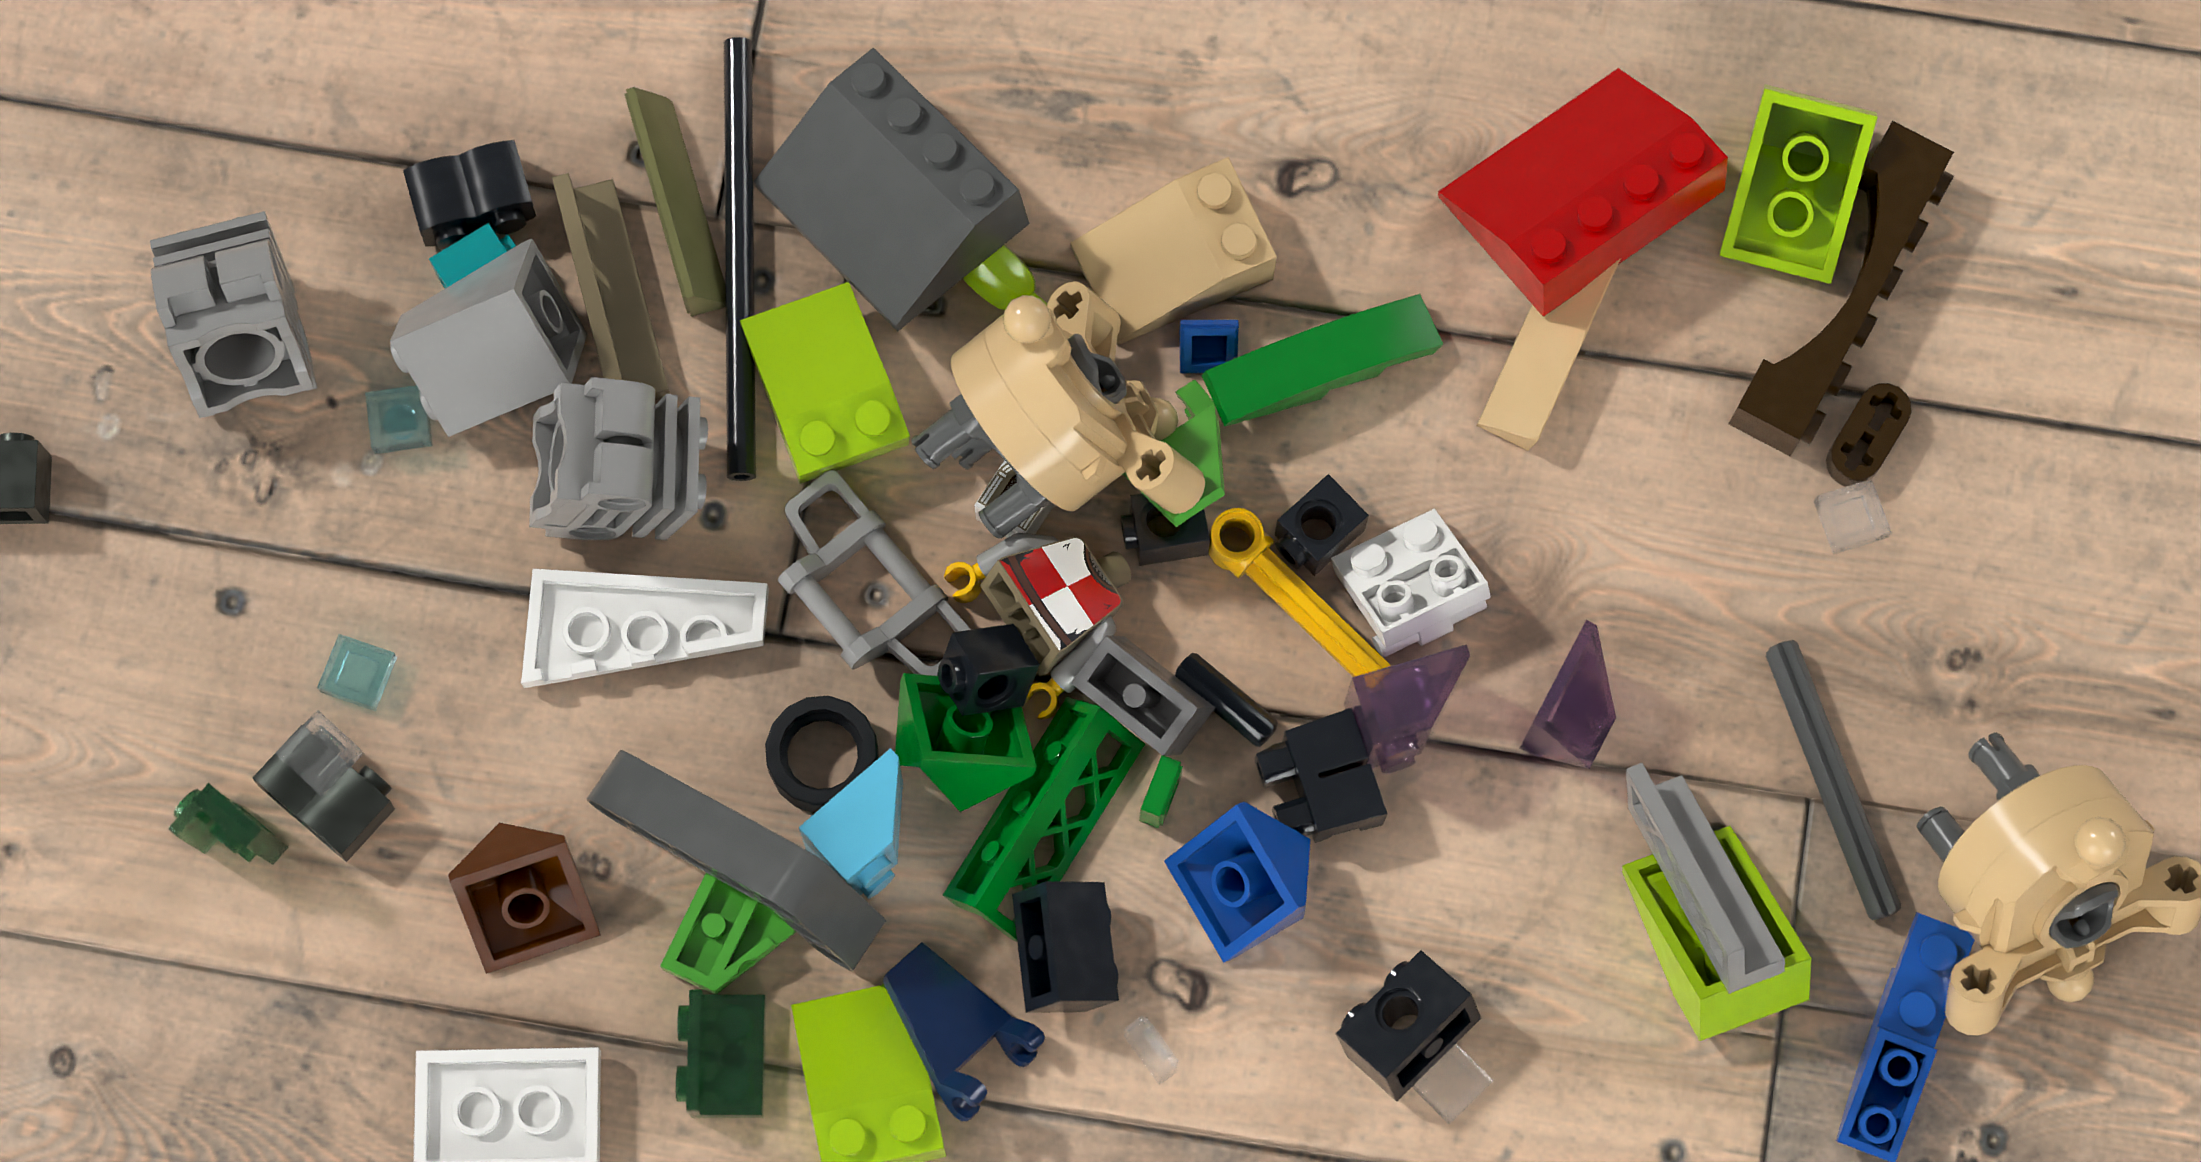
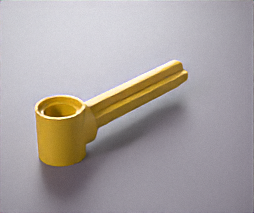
[1208,508,1391,691]

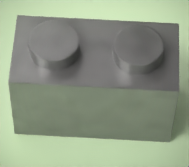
[1071,636,1215,756]

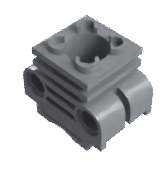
[150,211,317,418]
[529,377,708,540]

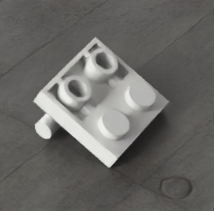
[1331,508,1491,658]

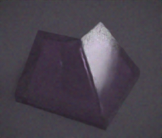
[1519,620,1616,769]

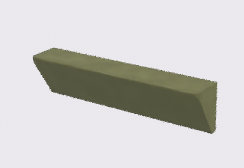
[625,87,726,317]

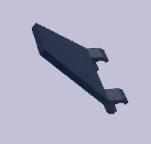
[883,942,1045,1122]

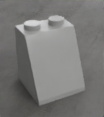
[390,239,588,437]

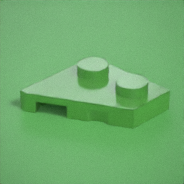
[660,873,796,995]

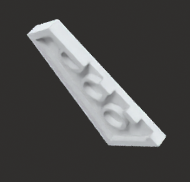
[521,569,769,688]

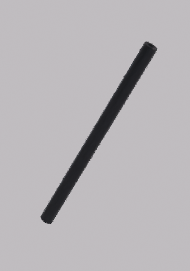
[724,37,756,481]

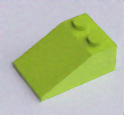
[1719,84,1878,284]
[740,282,910,484]
[1622,826,1811,1041]
[791,984,946,1162]

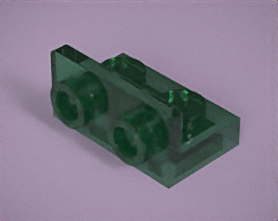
[168,783,289,865]
[676,990,767,1118]

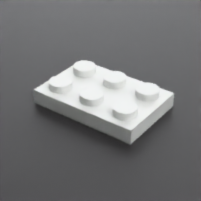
[414,1047,601,1162]

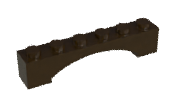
[1728,120,1954,456]

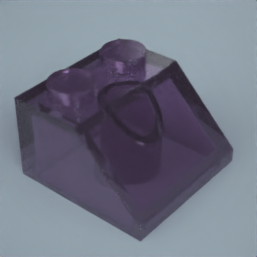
[1344,644,1470,773]

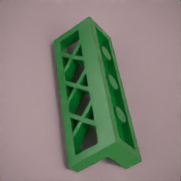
[943,697,1145,942]

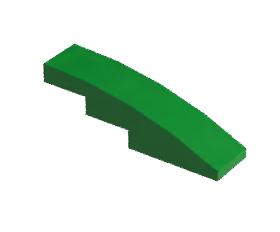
[1201,294,1443,427]

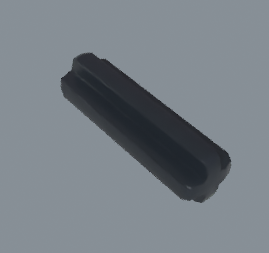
[1175,653,1278,747]

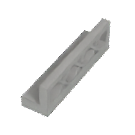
[1626,763,1785,993]

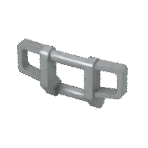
[778,470,971,676]

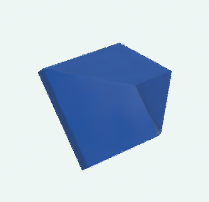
[1164,802,1311,963]

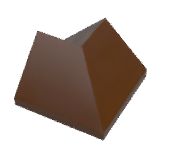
[448,822,601,974]

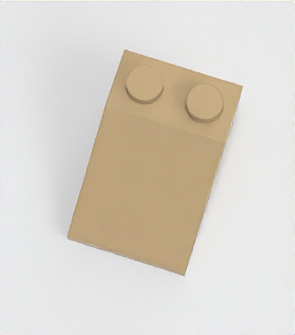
[1070,157,1277,345]

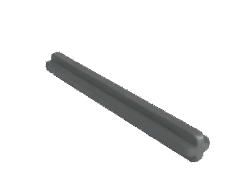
[1766,640,1901,920]

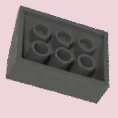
[754,47,1030,331]

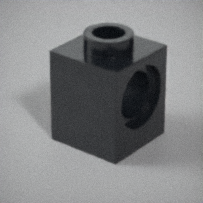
[1274,474,1369,576]
[1120,493,1210,566]
[937,623,1040,716]

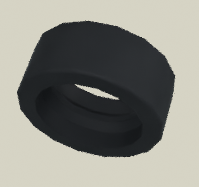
[765,696,879,813]

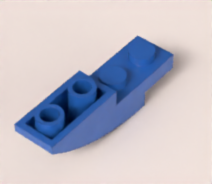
[1836,912,1975,1162]

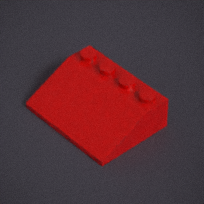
[1438,68,1728,317]

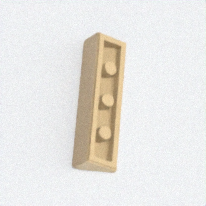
[1476,259,1620,451]

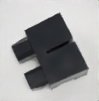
[1255,708,1387,843]

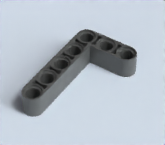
[587,750,886,971]

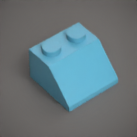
[799,748,903,899]

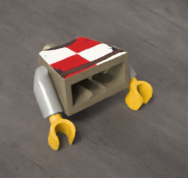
[944,533,1131,720]

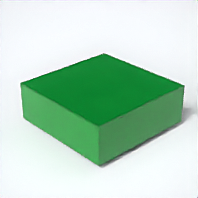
[1139,755,1183,828]

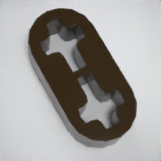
[1826,383,1912,487]

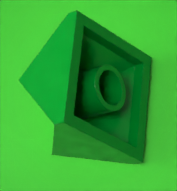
[895,673,1037,812]

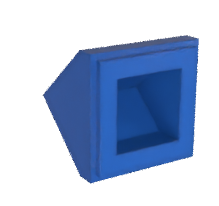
[1179,320,1239,373]

